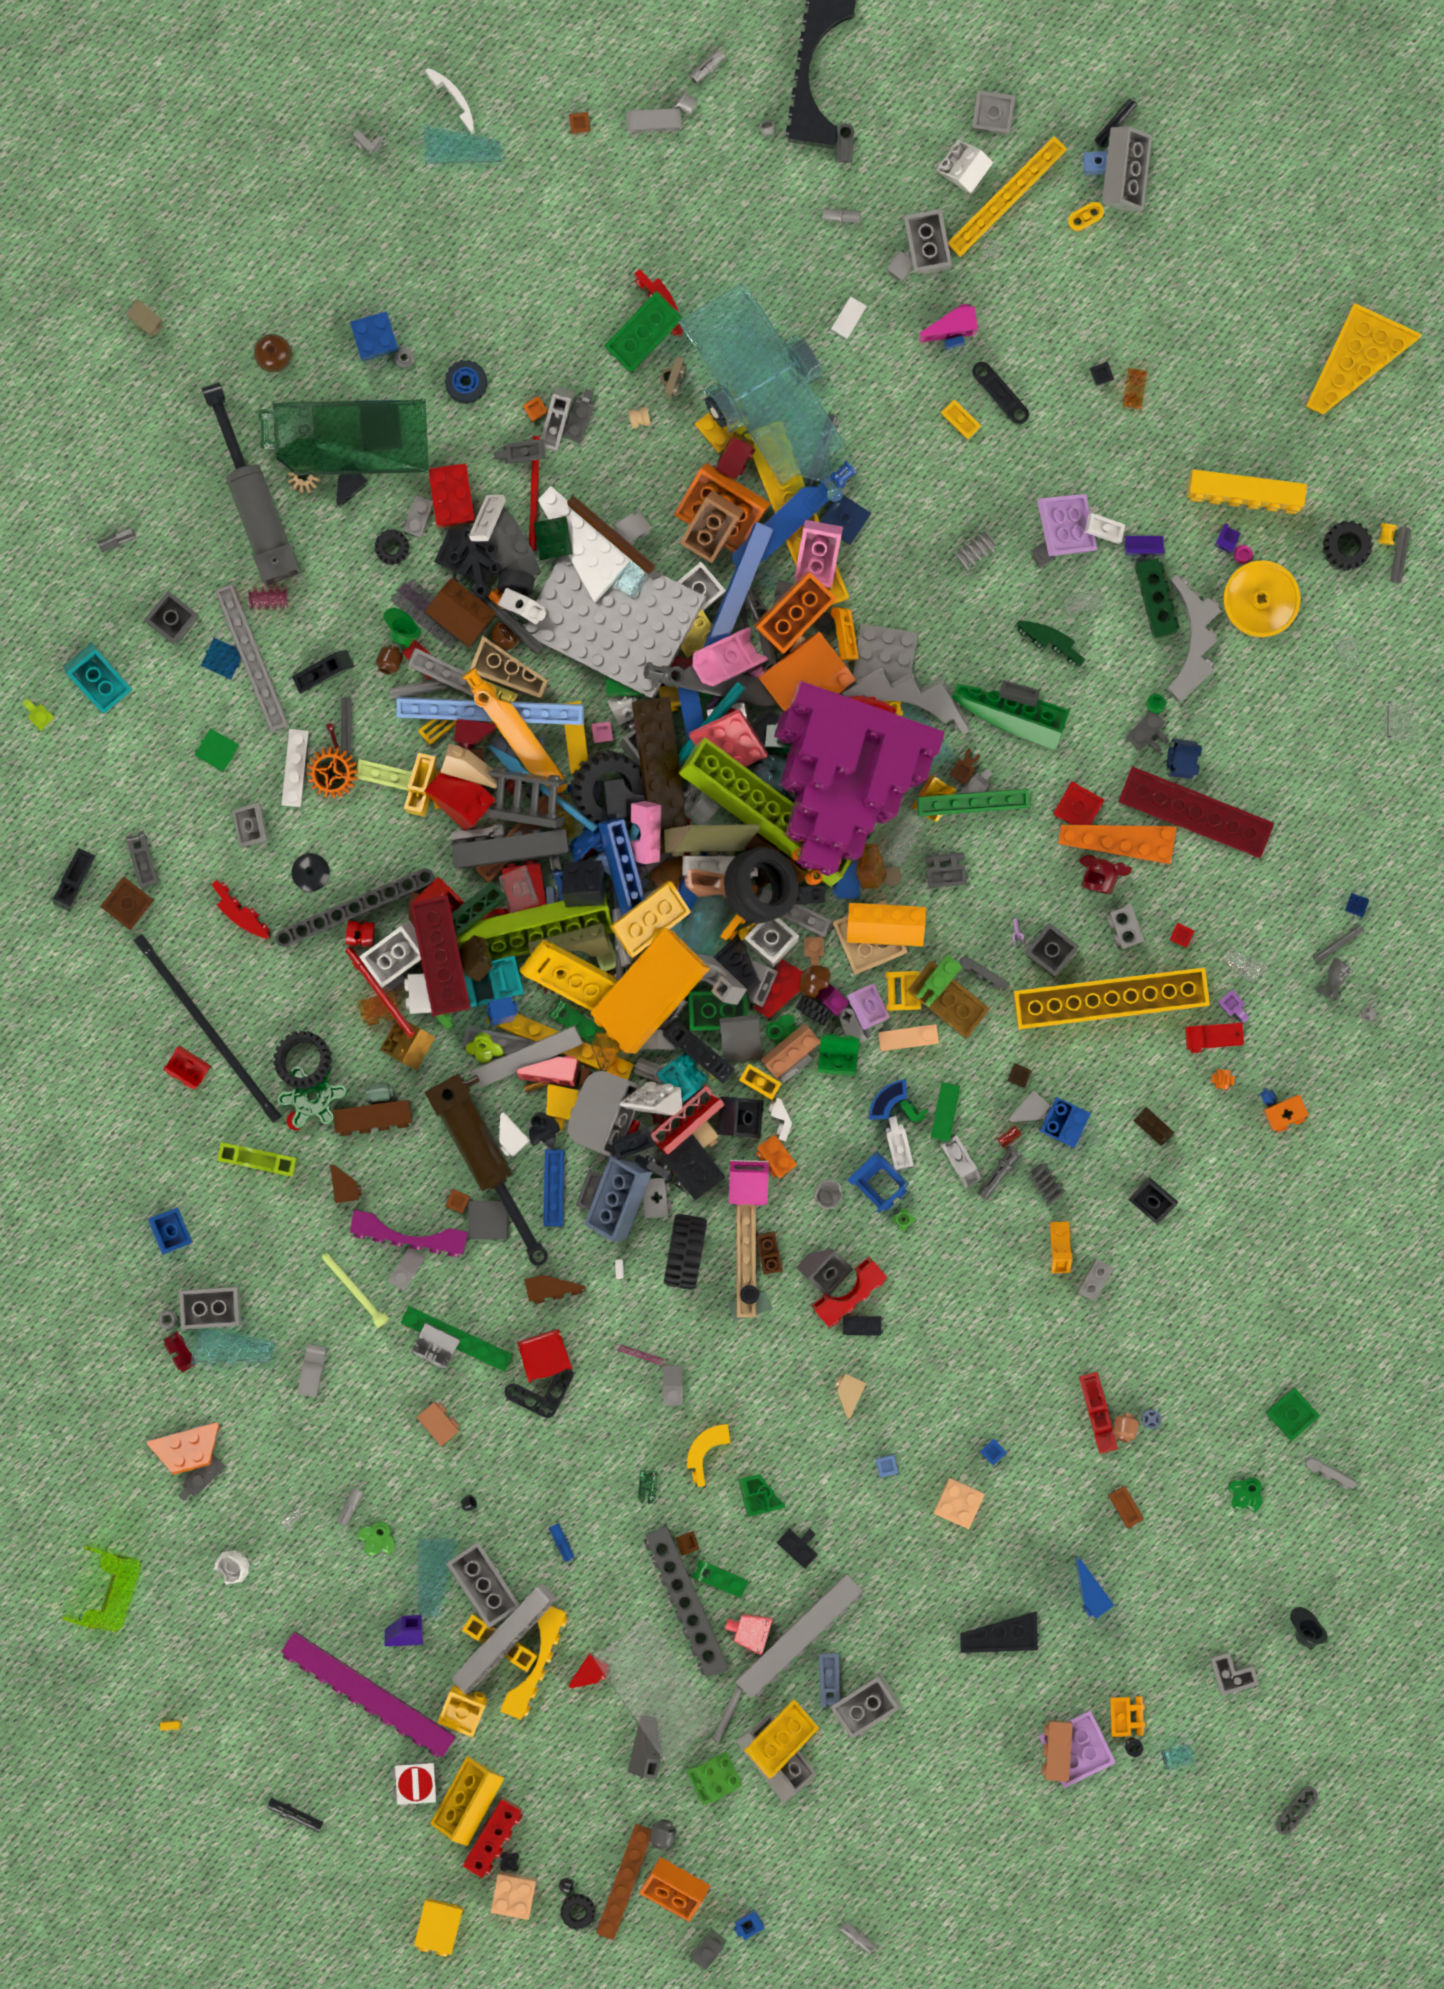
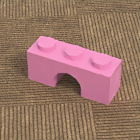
[630,801,661,864]

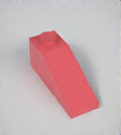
[517,1056,580,1087]

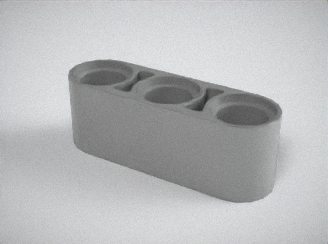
[626,109,682,133]

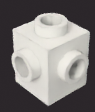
[607,696,637,725]

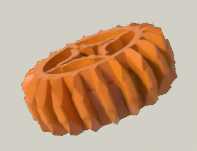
[306,746,358,798]

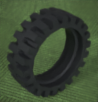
[273,1031,332,1089]

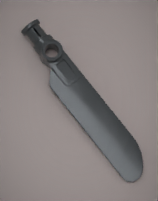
[643,662,777,707]

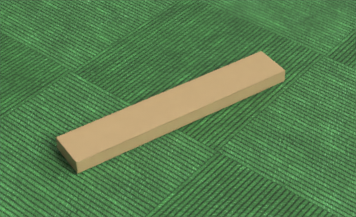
[736,1204,756,1318]

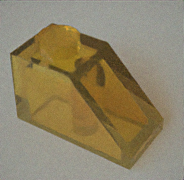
[591,1033,622,1072]

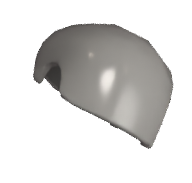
[814,1180,843,1209]

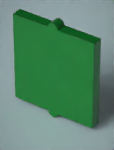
[195,728,239,772]

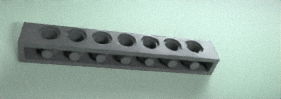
[643,1525,728,1678]

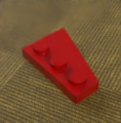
[752,959,803,1018]

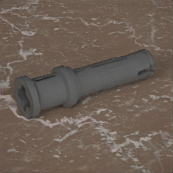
[977,1145,1023,1200]

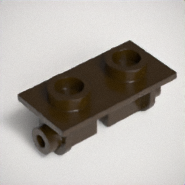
[1133,1107,1175,1147]

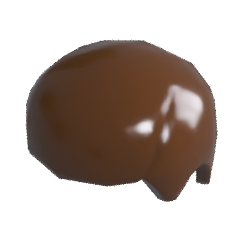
[491,622,520,650]

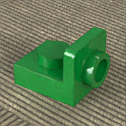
[899,1099,928,1123]

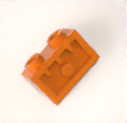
[756,1134,797,1178]

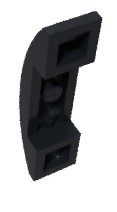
[664,1020,735,1084]

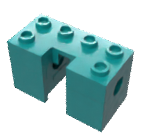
[463,956,525,1008]

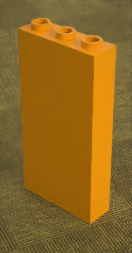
[590,928,710,1054]

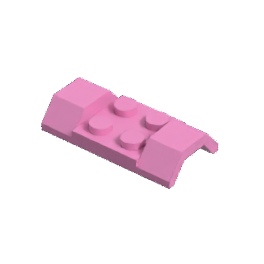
[693,627,768,686]

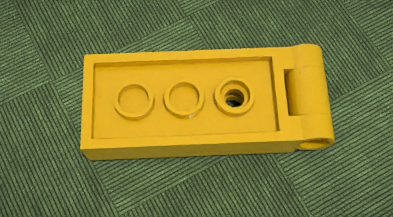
[519,940,617,1011]

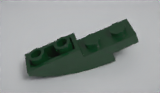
[1015,621,1086,667]

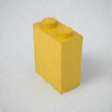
[414,1898,463,1957]

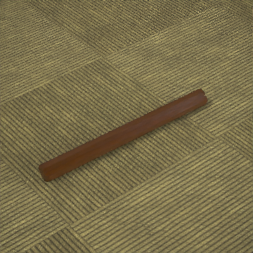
[567,496,655,574]

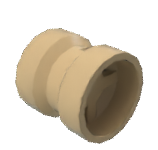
[628,406,651,429]

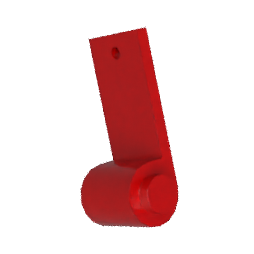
[1185,1022,1244,1053]

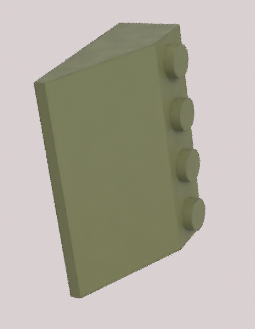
[664,825,759,856]

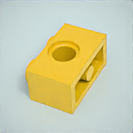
[739,1064,782,1100]

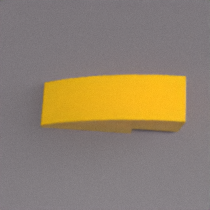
[404,753,437,817]

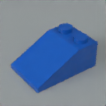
[1074,1555,1115,1619]

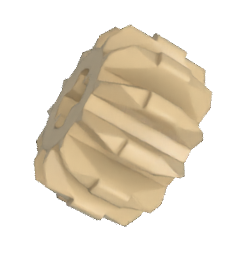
[288,461,320,494]

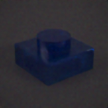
[1344,893,1370,918]

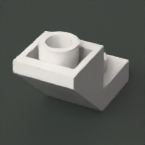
[768,1098,792,1142]

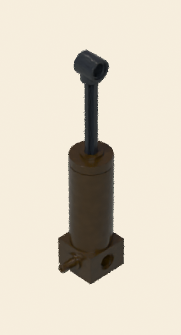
[424,1073,548,1266]

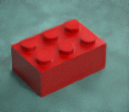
[428,463,475,528]

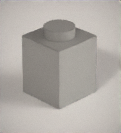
[886,251,913,283]

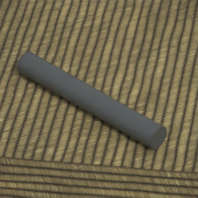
[1313,925,1364,964]

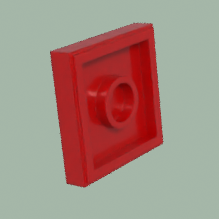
[1053,781,1105,825]

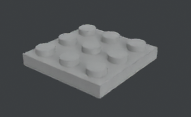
[853,624,918,682]

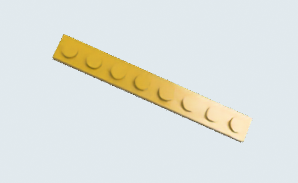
[948,136,1068,258]
[486,1013,634,1080]

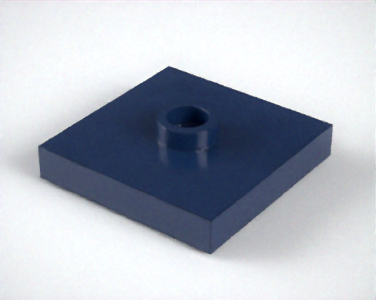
[820,492,871,545]

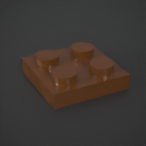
[100,877,155,930]

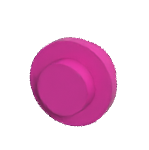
[1233,545,1253,565]

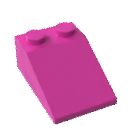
[919,304,978,343]

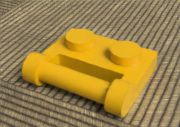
[885,971,921,1011]

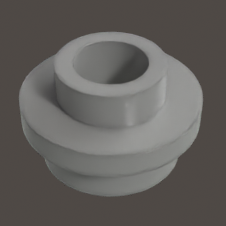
[395,348,414,368]
[158,1310,178,1330]

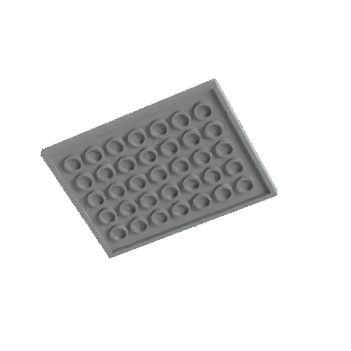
[523,555,707,699]

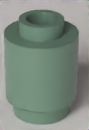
[365,1083,394,1104]

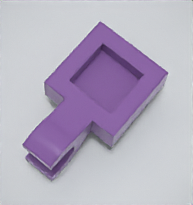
[1217,989,1250,1023]

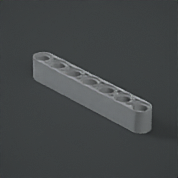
[452,1584,557,1694]

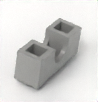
[697,954,747,1005]

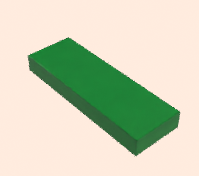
[930,1082,960,1142]

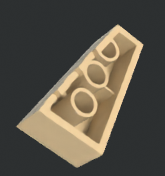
[470,636,548,701]

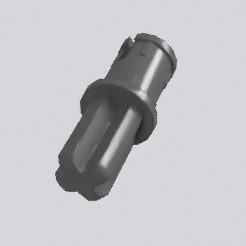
[97,528,136,553]

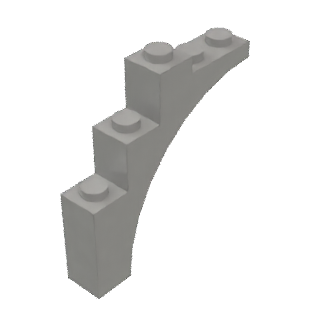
[1166,575,1221,703]

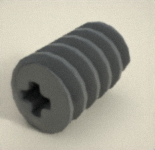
[1026,1163,1065,1206]

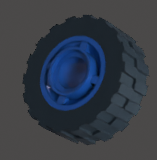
[445,360,488,404]

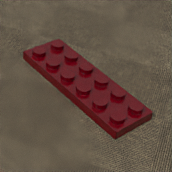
[410,895,471,1017]

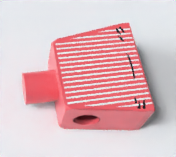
[725,1614,772,1655]

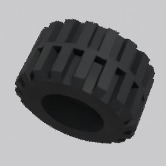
[1322,520,1373,571]

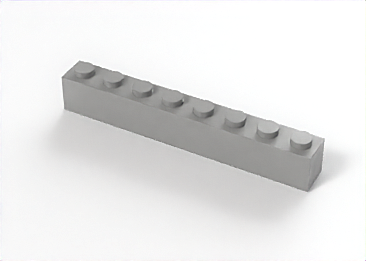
[735,1573,863,1699]

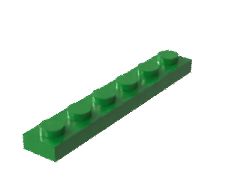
[916,788,1030,816]
[401,1306,513,1372]

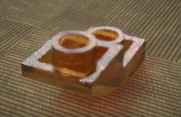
[1122,367,1147,409]

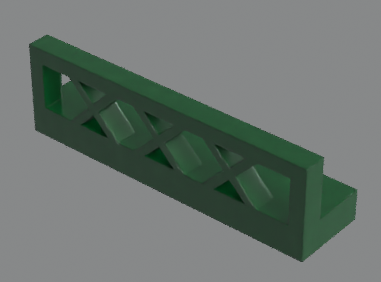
[452,882,507,938]

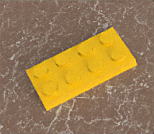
[610,881,691,958]
[744,1699,819,1779]

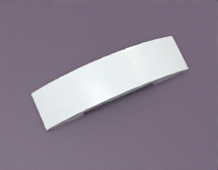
[425,68,475,135]

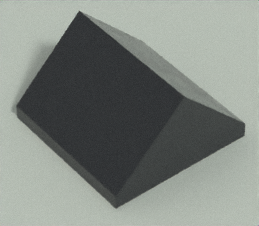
[1128,1177,1179,1224]

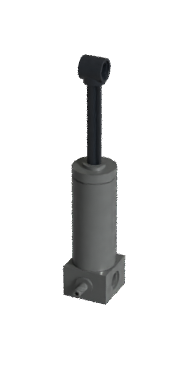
[201,382,302,586]

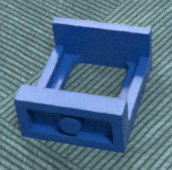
[848,1151,909,1213]

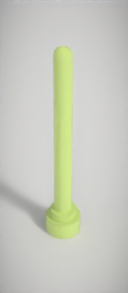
[322,1253,390,1328]

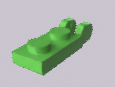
[916,955,962,1007]

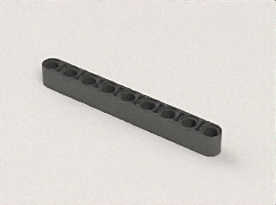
[275,868,435,948]

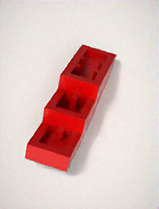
[1079,1372,1118,1454]

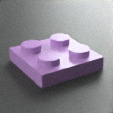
[847,983,890,1030]

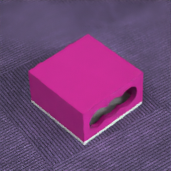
[729,1160,769,1205]

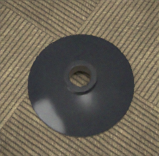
[291,853,330,892]

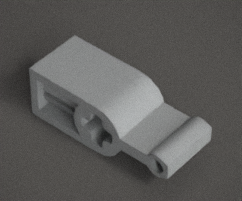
[297,1344,326,1397]

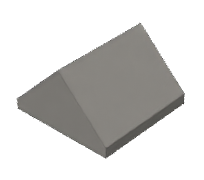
[232,803,269,848]

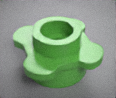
[892,1208,915,1231]

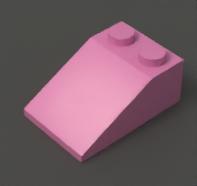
[794,520,843,588]

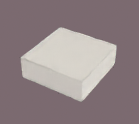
[615,1259,624,1279]

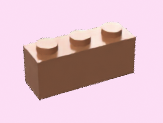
[761,1023,821,1079]
[1041,1720,1073,1782]

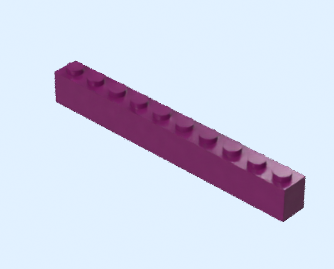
[281,1631,456,1757]

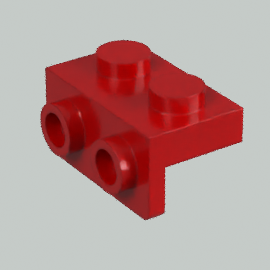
[163,1045,211,1090]

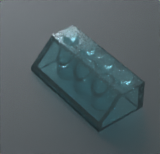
[678,895,733,956]

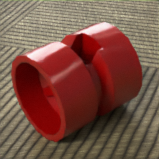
[345,920,375,947]

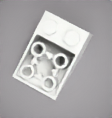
[620,1082,682,1116]

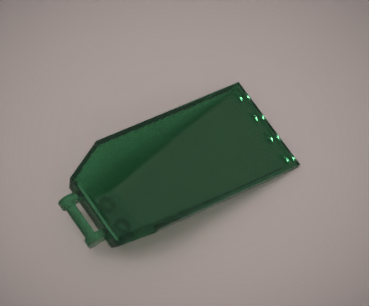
[258,399,429,475]

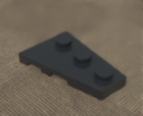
[713,934,761,995]

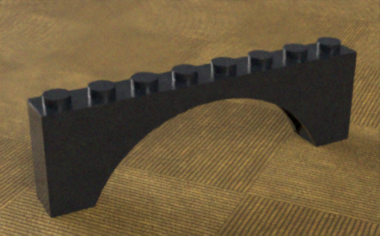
[785,0,856,149]

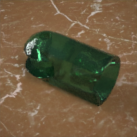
[638,1470,658,1505]

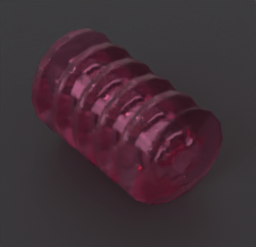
[248,586,289,611]

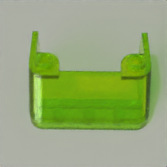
[62,1543,141,1632]

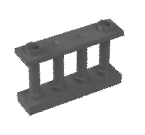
[486,767,567,828]

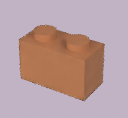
[417,1402,460,1447]

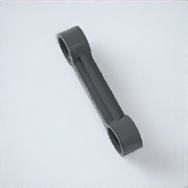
[751,606,777,672]

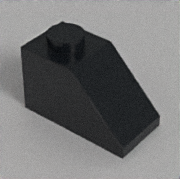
[336,464,369,508]

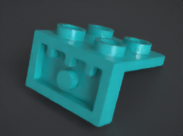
[657,1053,708,1102]

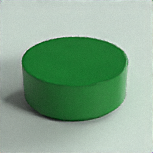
[1146,694,1166,714]

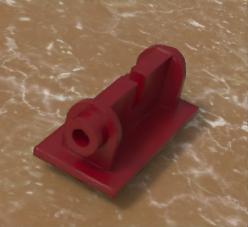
[163,1331,196,1373]

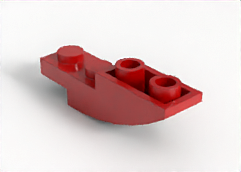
[634,269,683,338]
[211,880,271,939]

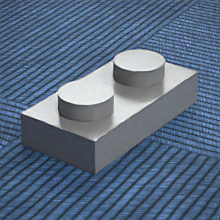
[403,495,433,538]

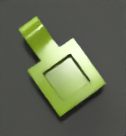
[22,698,55,731]

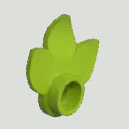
[465,1032,504,1064]

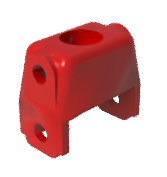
[517,1329,572,1382]

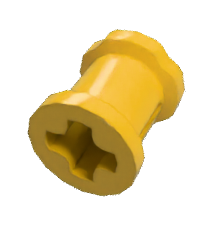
[1377,523,1398,546]

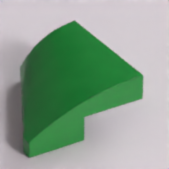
[738,1474,785,1517]

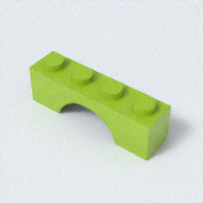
[217,1142,298,1177]

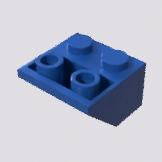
[1040,1097,1091,1148]

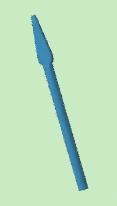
[488,745,598,832]

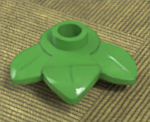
[358,1521,395,1556]

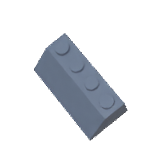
[584,1156,652,1242]

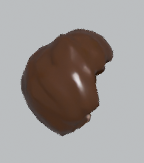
[799,965,831,1000]

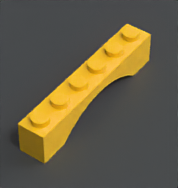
[500,1605,568,1720]

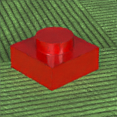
[1169,923,1195,948]

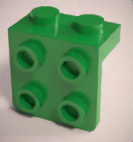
[818,1034,860,1076]

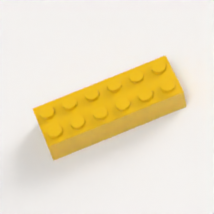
[1186,469,1307,514]

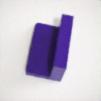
[1125,536,1165,556]

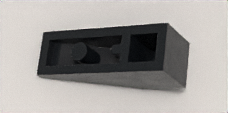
[292,650,355,694]

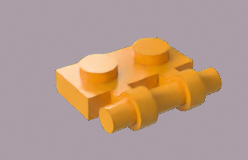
[1110,1696,1146,1737]

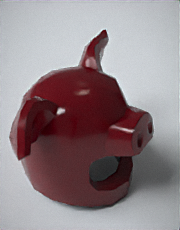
[1079,855,1133,895]

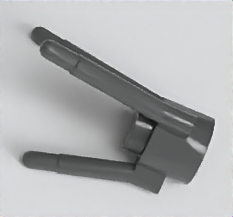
[741,590,766,629]

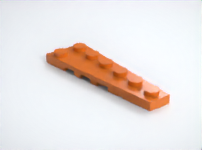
[1057,825,1177,864]

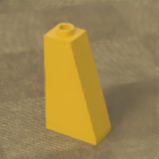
[561,701,588,775]

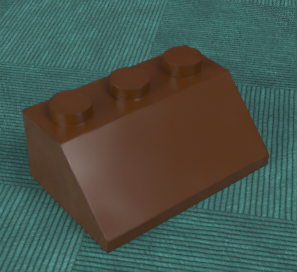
[424,577,496,648]

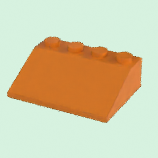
[674,462,771,553]
[758,631,856,712]

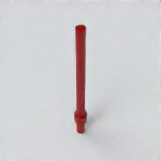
[529,436,540,551]
[345,947,415,1037]

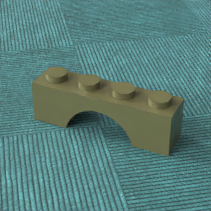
[528,923,610,957]

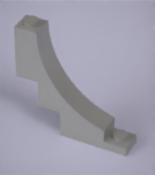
[842,667,970,734]

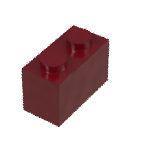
[715,432,755,480]

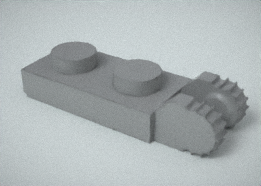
[1305,1456,1356,1489]

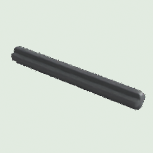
[471,584,543,654]

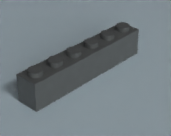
[451,827,570,870]

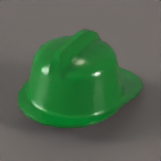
[383,608,421,648]

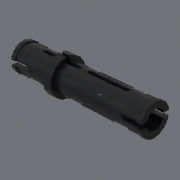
[266,1797,324,1833]

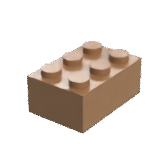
[680,491,744,563]

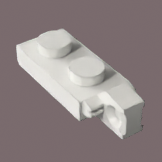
[886,1116,914,1170]

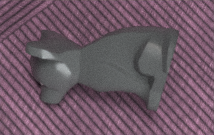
[1316,958,1354,999]

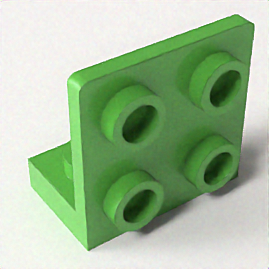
[686,1751,742,1805]

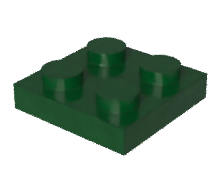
[534,516,573,560]

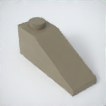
[127,299,163,337]

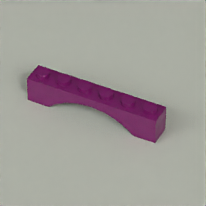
[349,1210,468,1258]

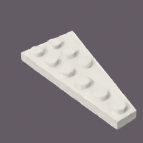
[538,486,633,603]

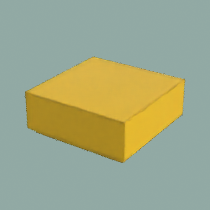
[160,1720,182,1731]

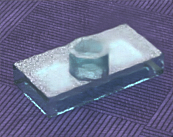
[615,560,647,596]

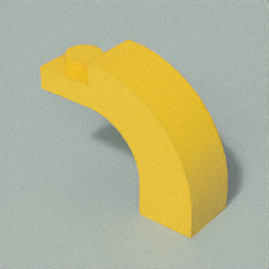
[687,1423,730,1487]

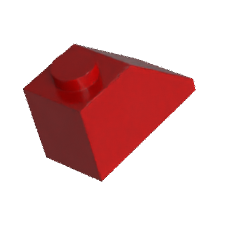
[568,1653,610,1689]

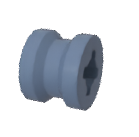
[1141,1409,1162,1429]

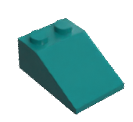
[63,642,132,714]

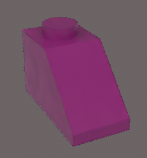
[816,983,850,1017]

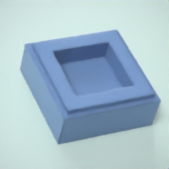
[875,1454,899,1478]

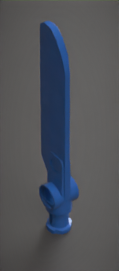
[732,461,857,566]

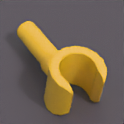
[738,923,757,940]

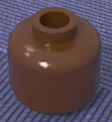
[375,645,403,675]

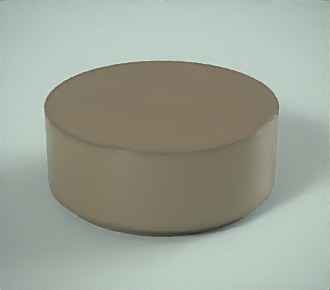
[882,867,902,886]

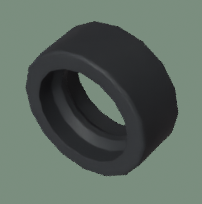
[497,569,535,596]

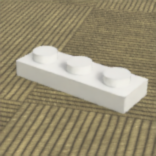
[469,495,506,541]

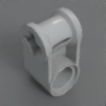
[839,1006,870,1042]

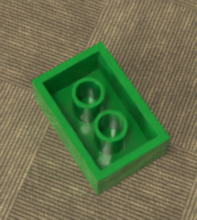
[689,991,747,1031]

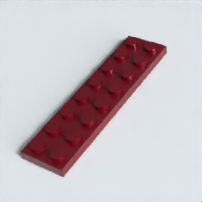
[1118,766,1274,859]

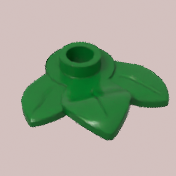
[765,1014,799,1046]
[1227,1477,1263,1513]

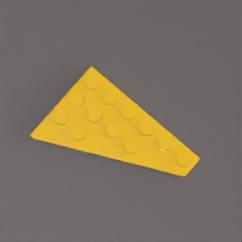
[1306,303,1422,415]

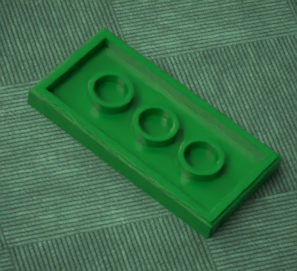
[604,291,684,373]

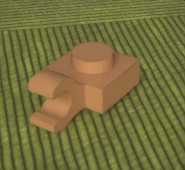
[804,937,824,966]

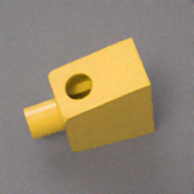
[546,1084,579,1130]

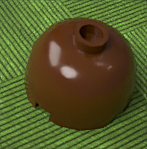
[254,334,292,373]

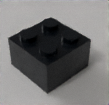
[561,860,606,907]

